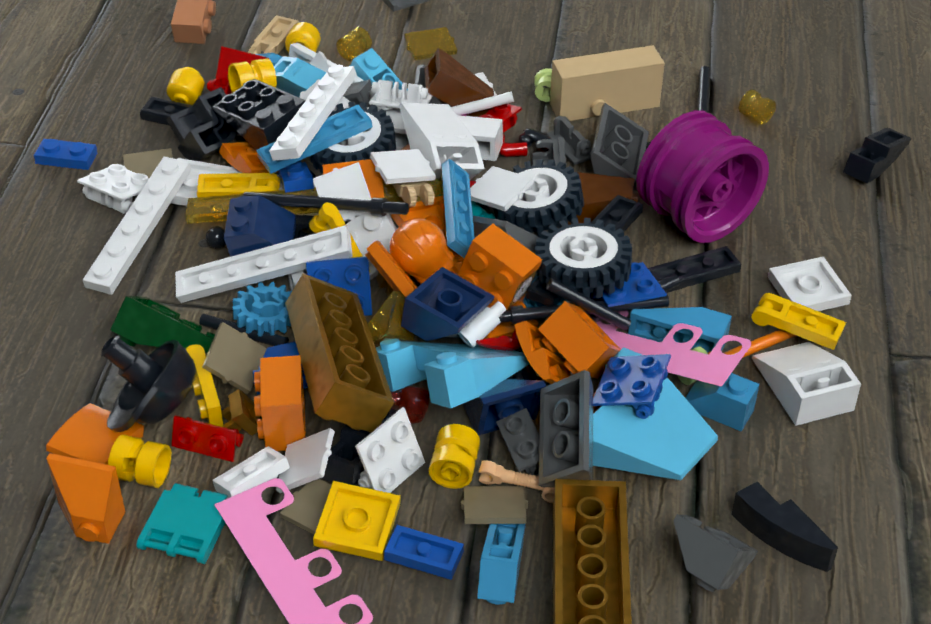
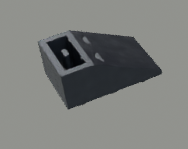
[212,79,306,150]

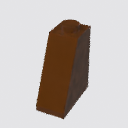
[424,48,494,117]
[568,172,639,225]

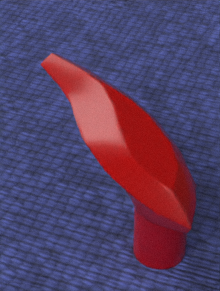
[476,322,521,351]

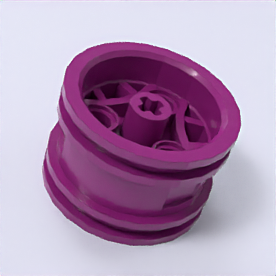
[636,110,769,243]

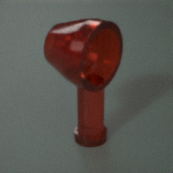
[391,387,430,424]

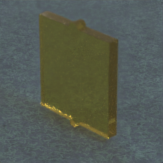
[404,27,457,60]

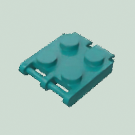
[136,483,228,564]

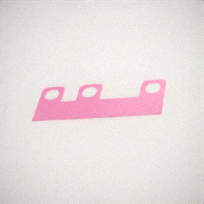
[596,311,751,387]
[214,478,373,624]

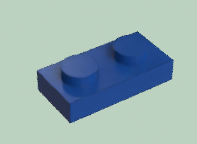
[34,139,98,170]
[278,160,314,193]
[384,525,464,580]

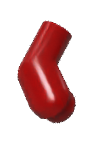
[499,134,528,157]

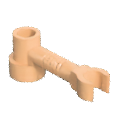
[479,460,555,503]

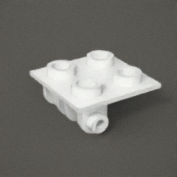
[369,80,433,110]
[77,164,149,214]
[355,407,425,493]

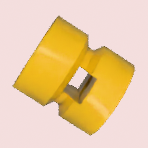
[228,58,277,93]
[429,424,480,489]
[108,435,172,488]

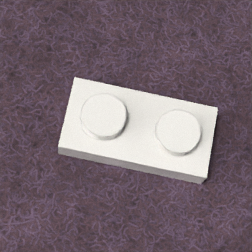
[212,446,290,499]

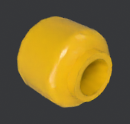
[285,22,321,53]
[166,67,205,105]

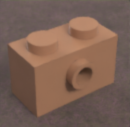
[171,0,216,44]

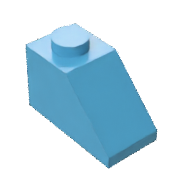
[686,373,759,432]

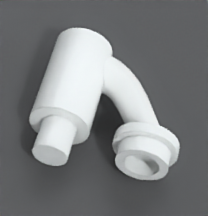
[458,301,506,348]

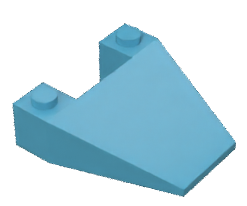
[376,338,530,408]
[593,347,718,480]

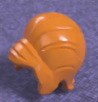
[389,219,454,284]

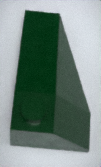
[110,296,215,354]

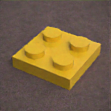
[313,481,401,561]

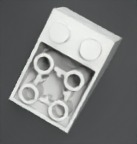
[399,103,485,183]
[752,342,861,426]

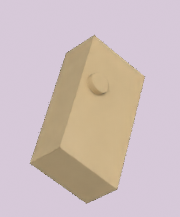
[550,45,665,121]

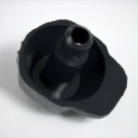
[101,335,197,433]

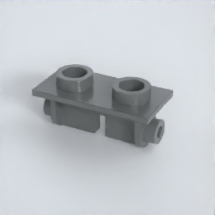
[546,116,592,165]
[496,408,540,476]

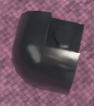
[167,87,237,161]

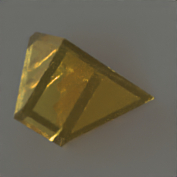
[368,291,414,345]

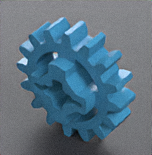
[233,282,293,336]

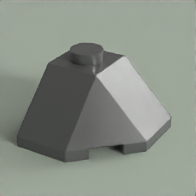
[673,514,758,592]

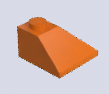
[46,453,126,544]

